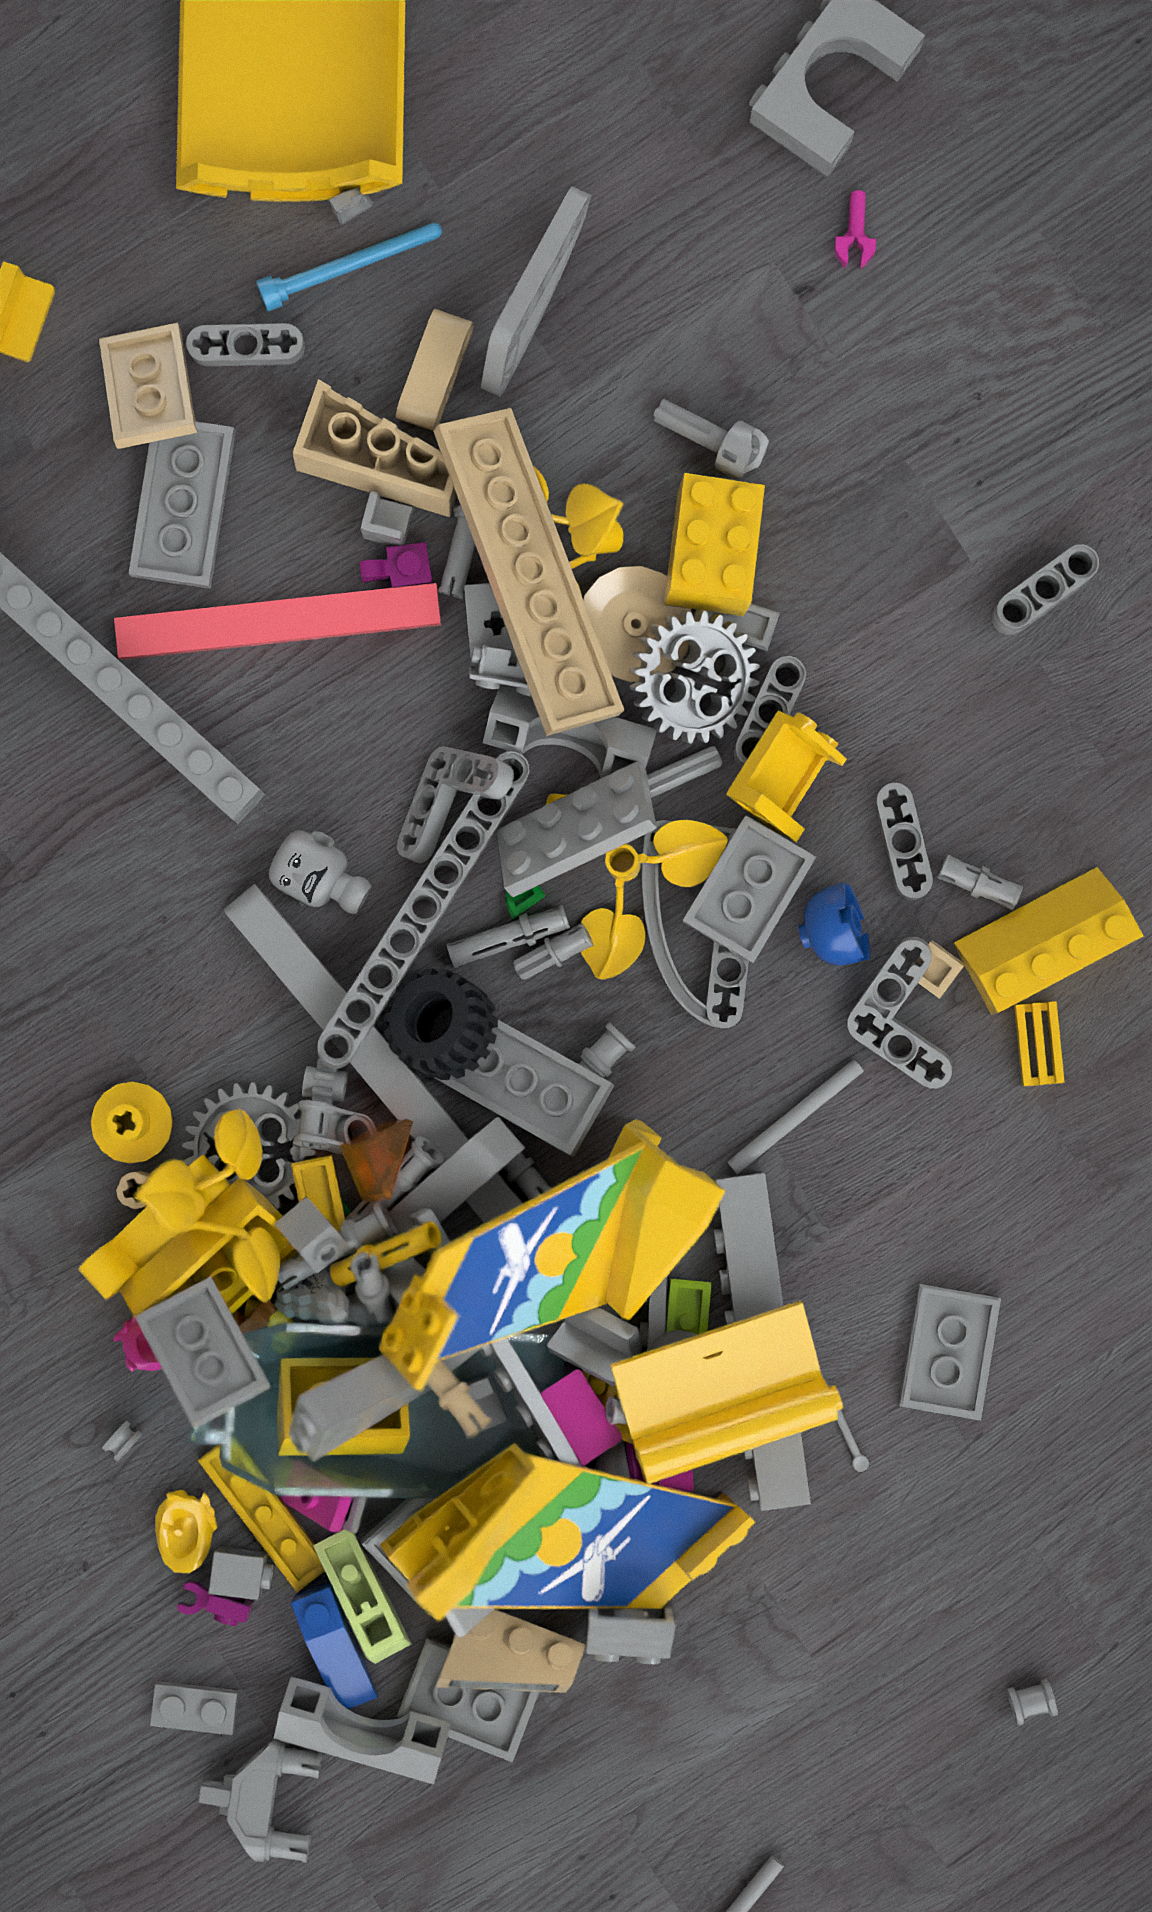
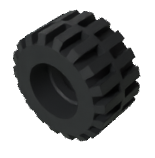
[384,968,498,1080]

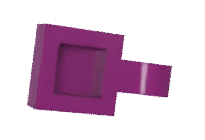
[359,542,432,588]
[177,1580,255,1626]

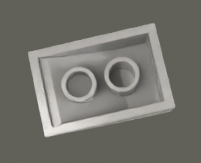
[586,1601,675,1664]

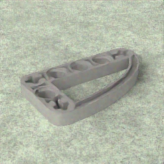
[481,186,591,397]
[642,820,749,1029]

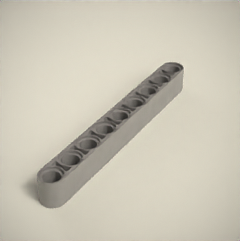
[317,751,529,1069]

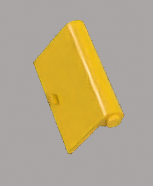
[610,1300,843,1485]

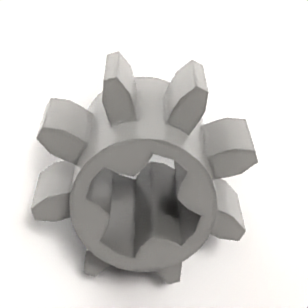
[302,1059,348,1105]

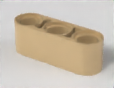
[396,309,474,431]

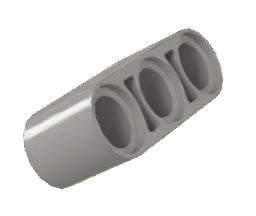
[991,544,1099,635]
[733,656,806,768]

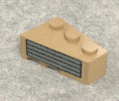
[435,1609,586,1693]

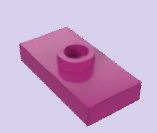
[281,1461,354,1532]

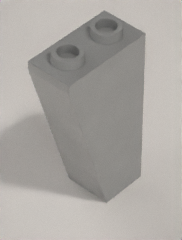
[289,1355,432,1462]

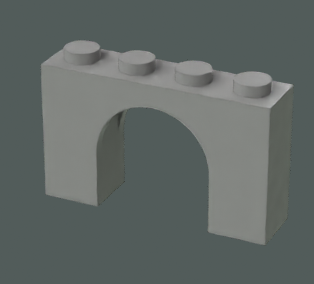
[749,0,925,177]

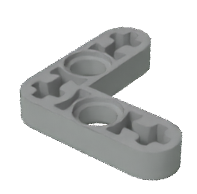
[397,746,513,863]
[847,937,952,1088]

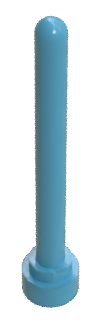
[256,223,442,312]

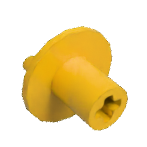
[91,1082,173,1164]

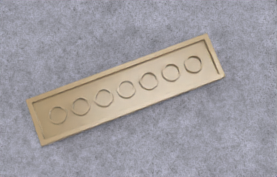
[433,408,625,736]

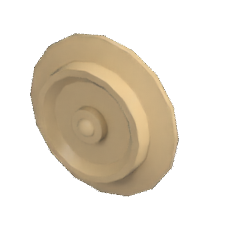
[583,566,692,682]

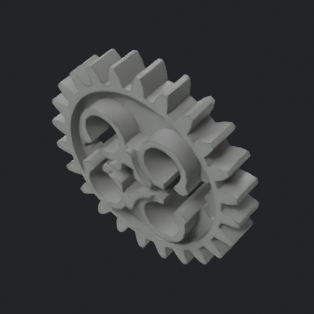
[629,610,760,744]
[182,1082,317,1209]

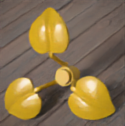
[533,466,623,593]
[546,793,728,980]
[135,1108,280,1303]

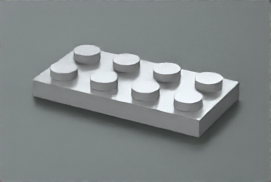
[128,421,236,589]
[497,761,657,897]
[434,1020,615,1157]

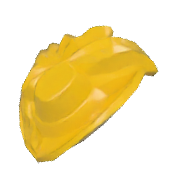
[155,1490,218,1573]

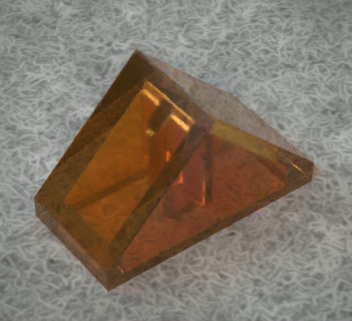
[340,1119,413,1202]

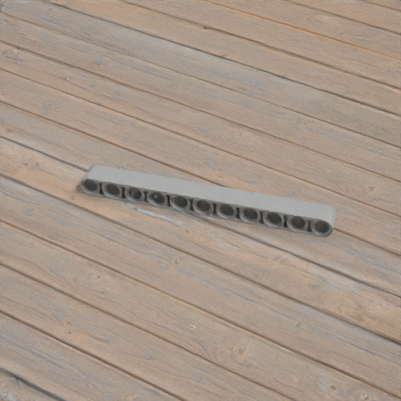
[223,884,524,1224]

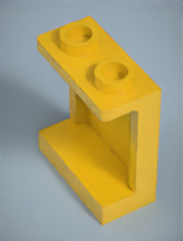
[726,711,846,843]

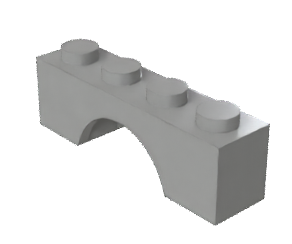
[483,684,657,778]
[274,1677,451,1784]

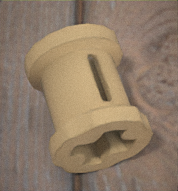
[116,1171,150,1209]

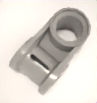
[293,1100,376,1154]

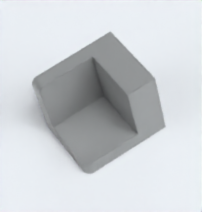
[360,491,413,546]
[462,1374,507,1439]

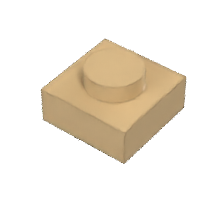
[909,940,966,999]

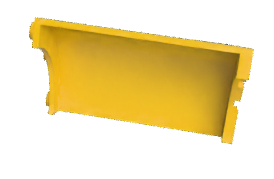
[176,0,405,202]

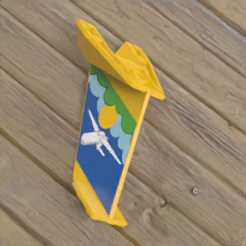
[379,1119,725,1391]
[380,1443,755,1621]

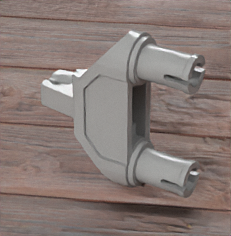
[199,1739,323,1863]

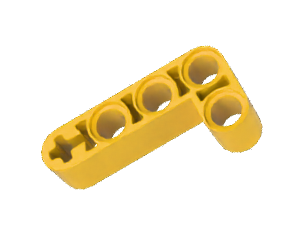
[78,1154,231,1300]

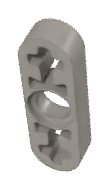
[186,323,305,366]
[875,783,933,900]

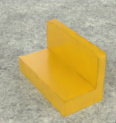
[0,261,55,362]

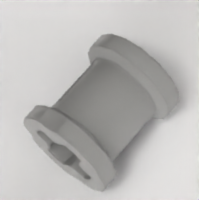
[1007,1678,1058,1726]

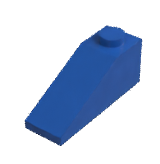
[291,1581,378,1709]

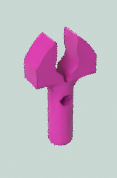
[834,190,876,269]

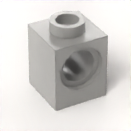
[275,1196,349,1273]
[209,1546,274,1600]

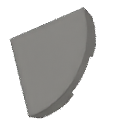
[329,188,374,224]

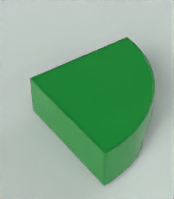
[506,885,546,920]

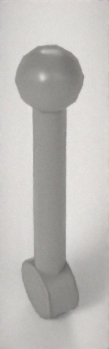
[837,1410,869,1472]

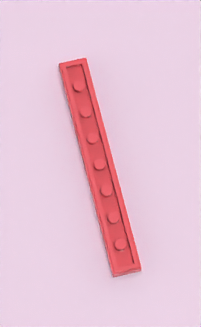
[114,583,441,660]

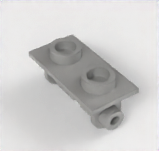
[468,644,532,696]

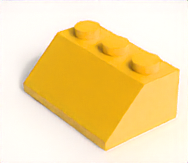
[277,1358,410,1456]

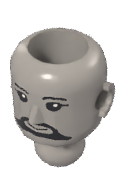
[268,830,372,914]

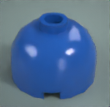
[798,882,871,966]

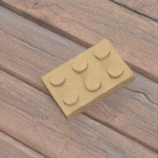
[99,323,197,449]

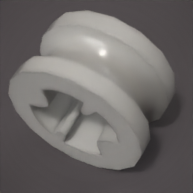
[102,1420,142,1462]

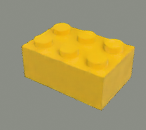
[664,473,765,616]

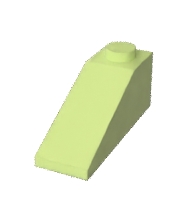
[313,1529,411,1664]

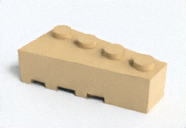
[293,379,457,517]

